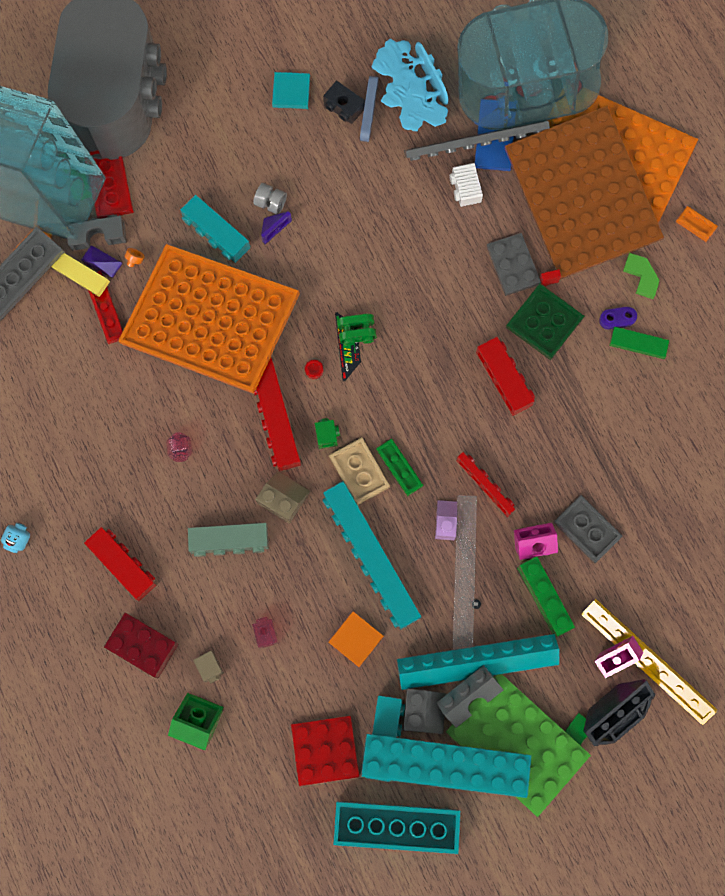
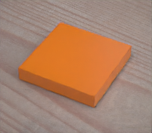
[328,612,384,667]

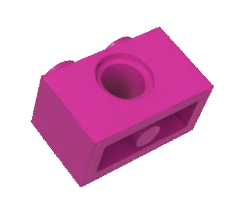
[514,523,558,560]
[595,636,644,678]

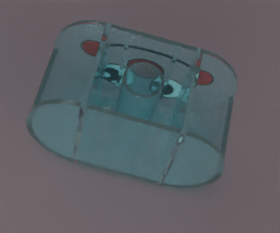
[457,0,608,130]

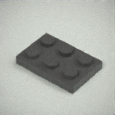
[486,233,541,296]

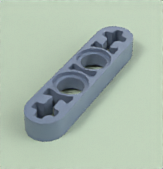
[360,76,379,142]

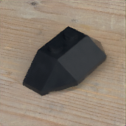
[583,679,656,746]

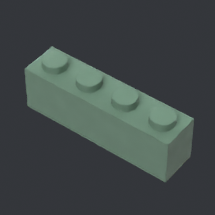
[188,523,269,557]

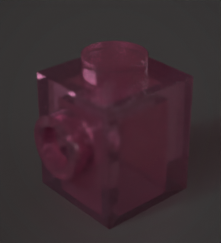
[252,617,279,649]

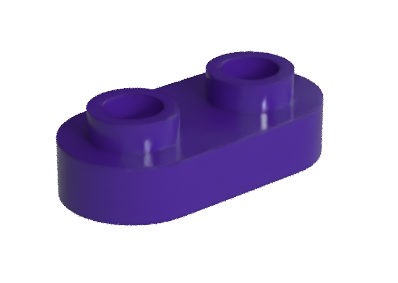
[599,307,637,330]

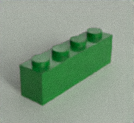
[517,557,575,637]

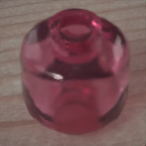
[166,432,192,462]

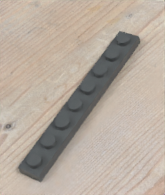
[404,121,550,161]

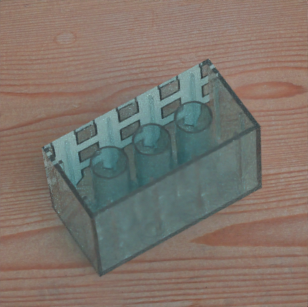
[0,86,106,240]

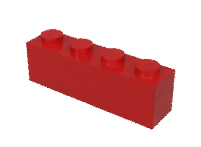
[476,337,535,416]
[84,527,157,602]

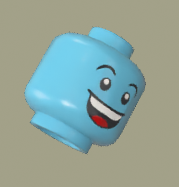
[1,523,30,553]

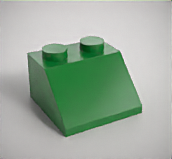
[168,693,224,750]

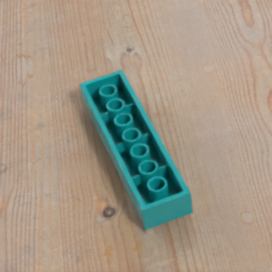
[361,734,531,798]

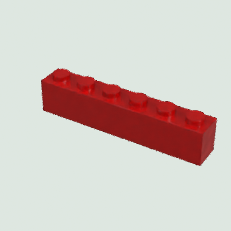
[254,357,301,471]

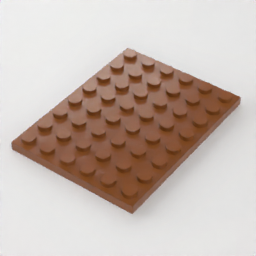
[505,106,664,280]

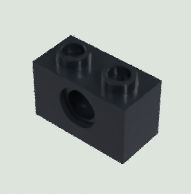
[323,80,365,124]

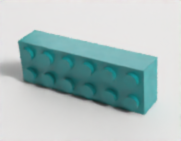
[333,801,461,854]

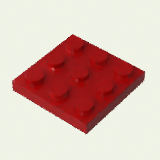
[291,716,359,786]

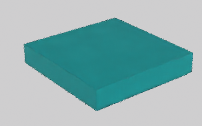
[272,72,310,109]

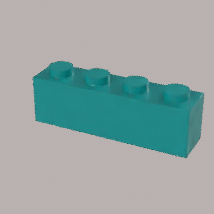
[180,195,250,263]
[366,696,405,782]

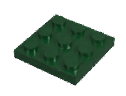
[506,283,585,360]

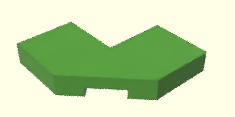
[623,253,660,299]

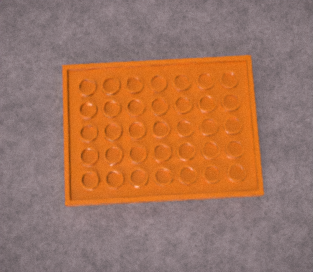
[545,85,698,223]
[118,244,300,394]

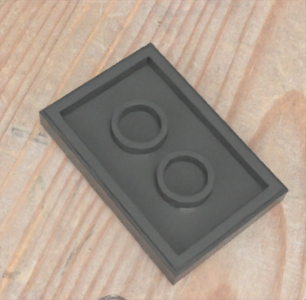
[553,495,623,563]

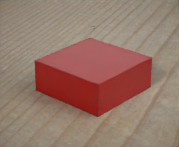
[539,269,561,286]

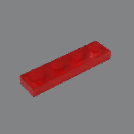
[456,452,515,518]

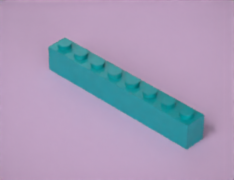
[322,481,421,630]
[397,634,559,690]

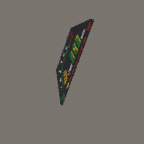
[335,312,361,381]

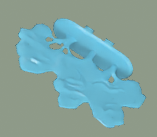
[372,38,448,131]

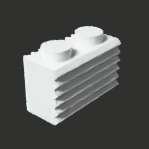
[450,163,483,207]

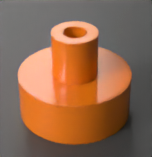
[124,248,145,267]

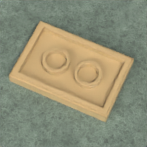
[329,437,390,505]

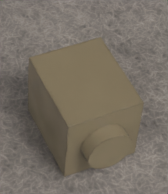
[193,651,224,684]

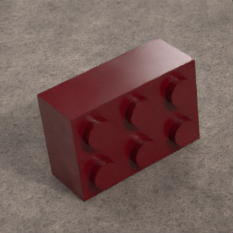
[104,613,179,679]

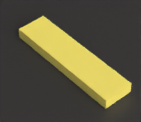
[51,253,110,297]

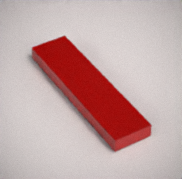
[88,271,123,344]

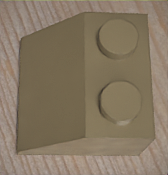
[255,471,310,524]

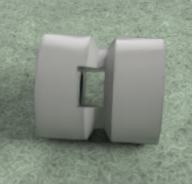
[253,183,287,215]

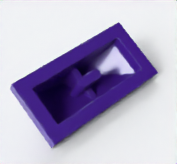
[261,211,292,244]
[81,245,122,279]

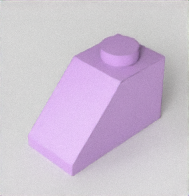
[435,500,457,540]

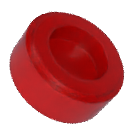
[305,360,324,379]

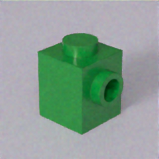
[315,418,340,449]

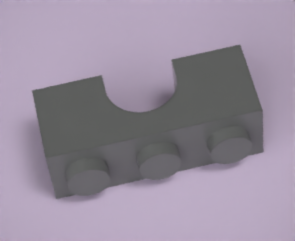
[66,215,127,251]
[437,665,503,728]

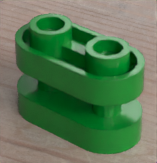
[337,314,377,346]

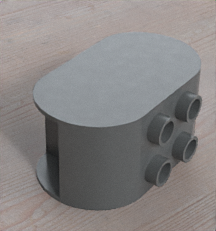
[48,0,167,160]

